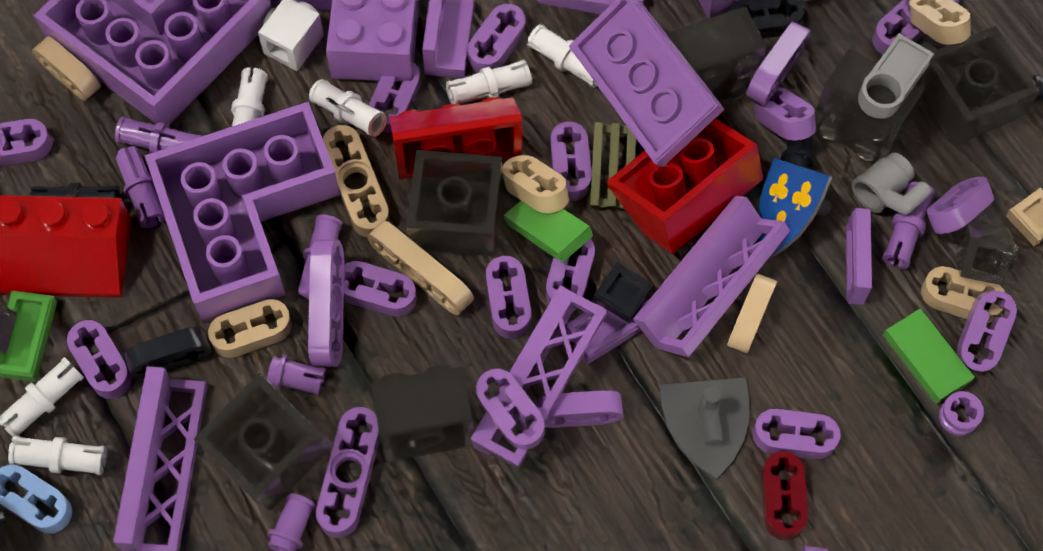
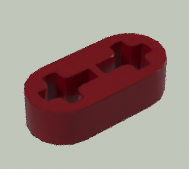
[761,451,808,541]

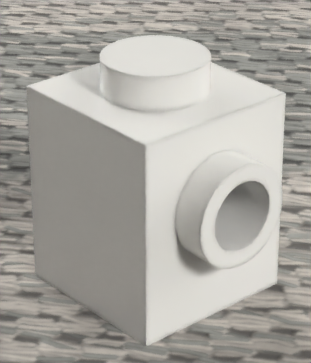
[258,0,324,71]

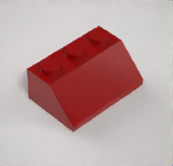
[389,97,522,180]
[606,118,764,255]
[0,195,132,298]

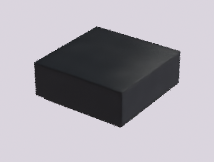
[593,262,654,323]

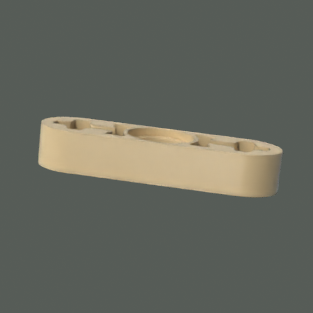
[323,125,390,237]
[367,221,474,316]

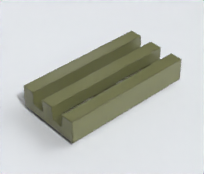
[590,122,636,209]

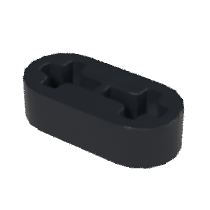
[727,0,804,41]
[124,327,212,379]

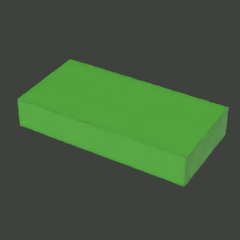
[504,201,593,263]
[0,291,57,382]
[883,308,975,405]

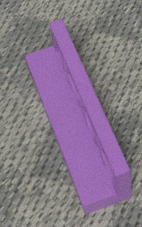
[422,0,475,78]
[633,196,790,357]
[471,286,607,468]
[113,366,208,551]

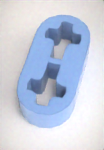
[0,465,72,533]

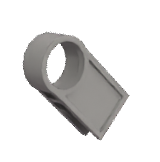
[858,33,934,119]

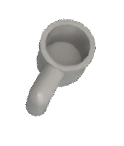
[852,153,932,215]

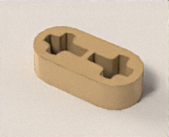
[909,0,971,45]
[32,36,101,101]
[502,155,569,213]
[921,266,1005,323]
[727,273,777,354]
[208,299,292,358]

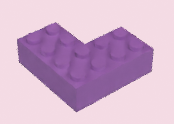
[33,0,272,125]
[270,0,420,82]
[145,102,340,324]

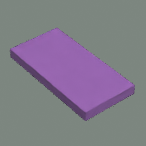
[569,0,724,167]

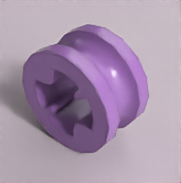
[939,391,984,436]

